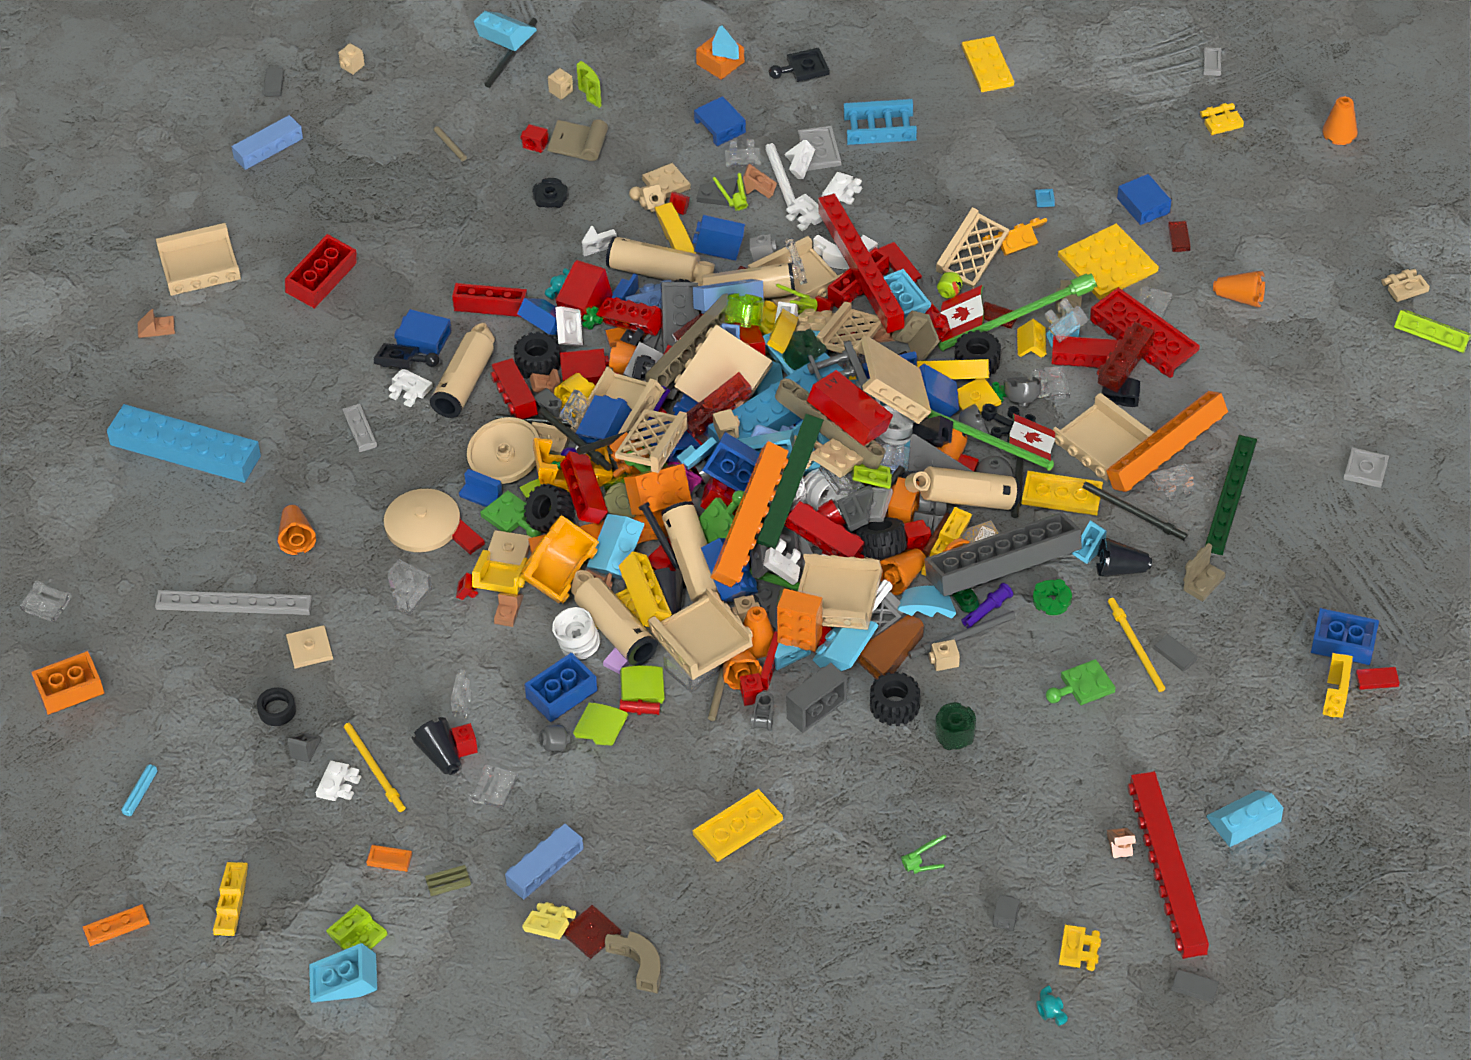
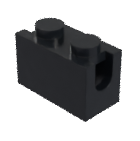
[912,415,953,447]

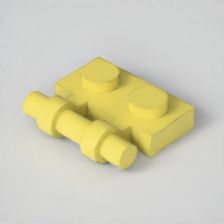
[522,902,576,940]

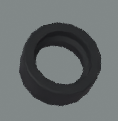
[257,687,296,726]

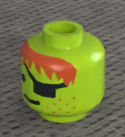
[937,272,963,298]

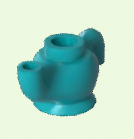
[545,268,570,299]
[1036,985,1068,1026]

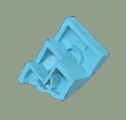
[677,437,717,470]
[897,586,956,618]

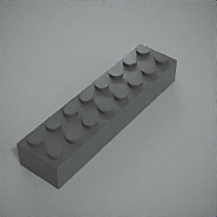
[925,512,1082,596]

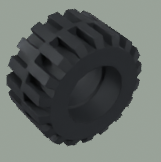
[954,330,1001,377]
[514,332,561,379]
[524,484,575,534]
[856,517,907,559]
[870,671,920,726]

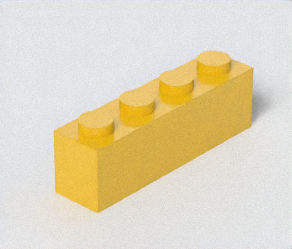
[619,551,672,627]

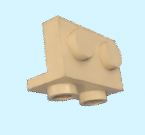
[531,422,569,455]

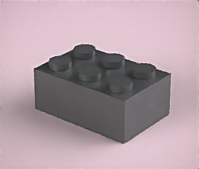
[786,663,847,733]

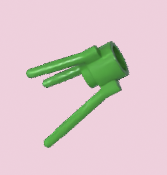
[901,835,946,874]

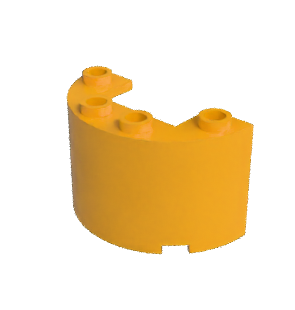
[533,438,613,492]
[520,515,599,604]

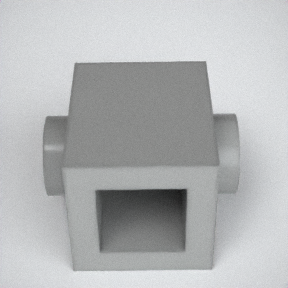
[750,234,777,262]

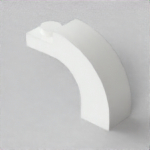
[813,235,878,269]

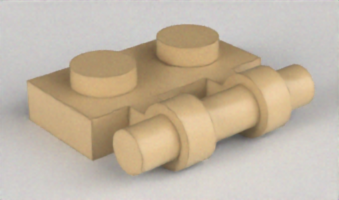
[1382,269,1430,302]

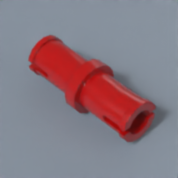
[619,699,660,715]

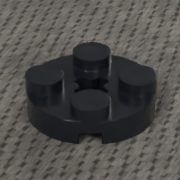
[532,178,568,208]

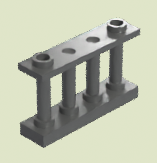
[807,341,876,401]
[750,510,802,581]

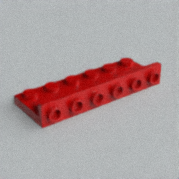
[1090,287,1200,378]

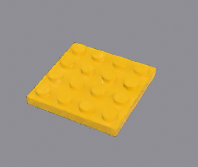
[1058,223,1159,300]

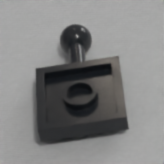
[769,47,829,82]
[374,343,439,369]

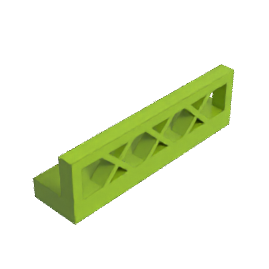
[1394,309,1471,353]

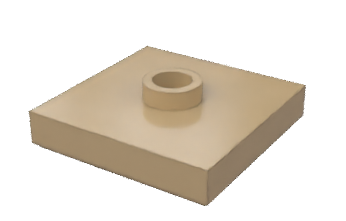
[488,530,532,565]
[286,625,333,668]

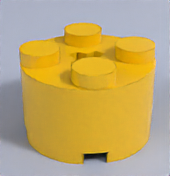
[554,373,595,417]

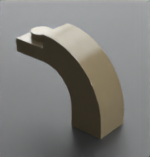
[605,931,661,994]

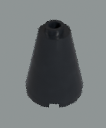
[1096,538,1152,576]
[654,568,684,616]
[412,717,461,775]

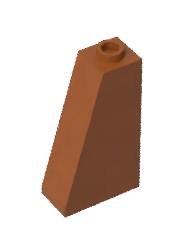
[857,615,924,680]

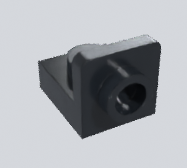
[620,328,644,346]
[631,355,655,380]

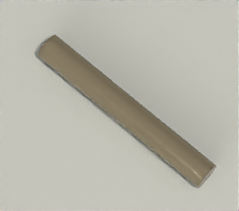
[434,126,467,161]
[708,669,725,721]

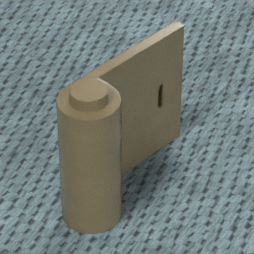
[547,120,608,161]

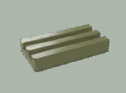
[425,865,471,896]

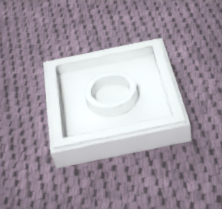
[555,306,583,347]

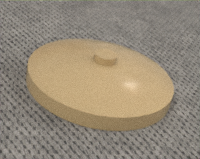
[467,417,540,484]
[384,489,461,552]

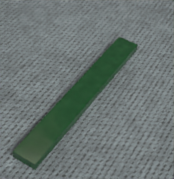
[757,414,824,549]
[1205,435,1257,556]

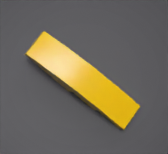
[654,202,696,254]
[767,308,798,354]
[917,359,989,379]
[921,507,972,576]
[213,862,248,936]

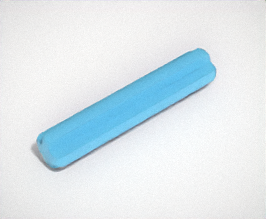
[121,764,157,817]

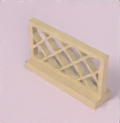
[936,207,1010,288]
[815,302,882,357]
[615,409,688,473]

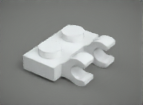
[822,172,862,204]
[786,194,823,231]
[388,369,433,407]
[763,538,801,585]
[315,760,361,801]

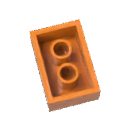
[624,464,692,515]
[777,588,823,652]
[31,651,105,715]

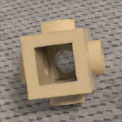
[639,184,666,212]
[731,595,760,624]

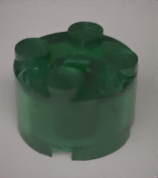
[782,329,827,370]
[935,702,976,750]

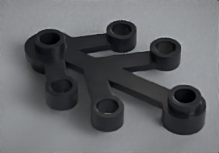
[981,404,1036,443]

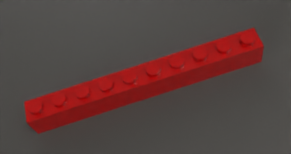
[818,193,904,333]
[1127,771,1209,959]

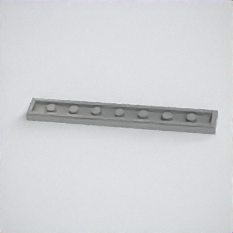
[155,590,312,615]

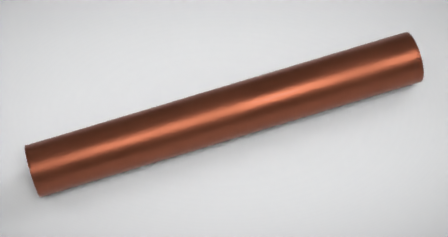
[922,513,950,556]

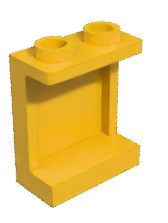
[472,550,528,595]
[1323,653,1353,718]

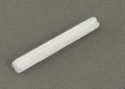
[765,143,795,207]

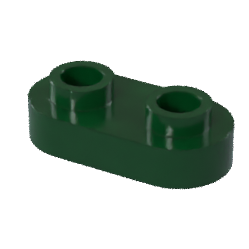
[952,588,979,612]

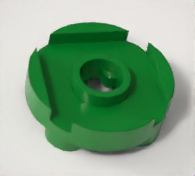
[1033,579,1072,615]

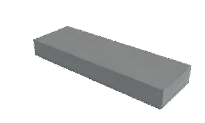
[342,404,377,452]

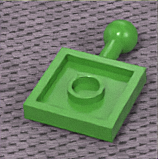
[480,490,541,537]
[699,490,744,544]
[1046,659,1116,706]

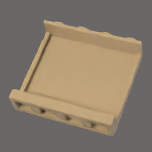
[156,223,241,295]
[748,236,843,310]
[674,325,773,413]
[853,335,931,424]
[570,367,665,440]
[1053,393,1154,482]
[798,554,883,630]
[648,587,753,680]

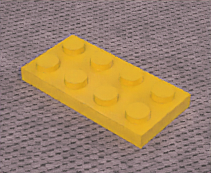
[962,36,1014,92]
[1022,471,1103,516]
[693,789,783,862]

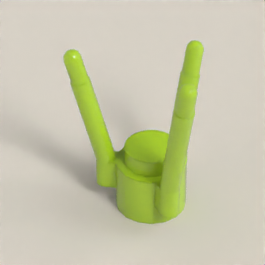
[713,173,748,211]
[776,284,817,314]

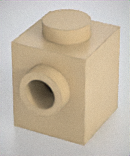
[338,43,364,74]
[548,68,573,100]
[713,409,740,440]
[928,639,960,671]

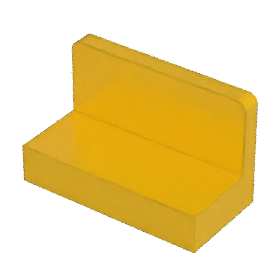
[1017,319,1046,358]

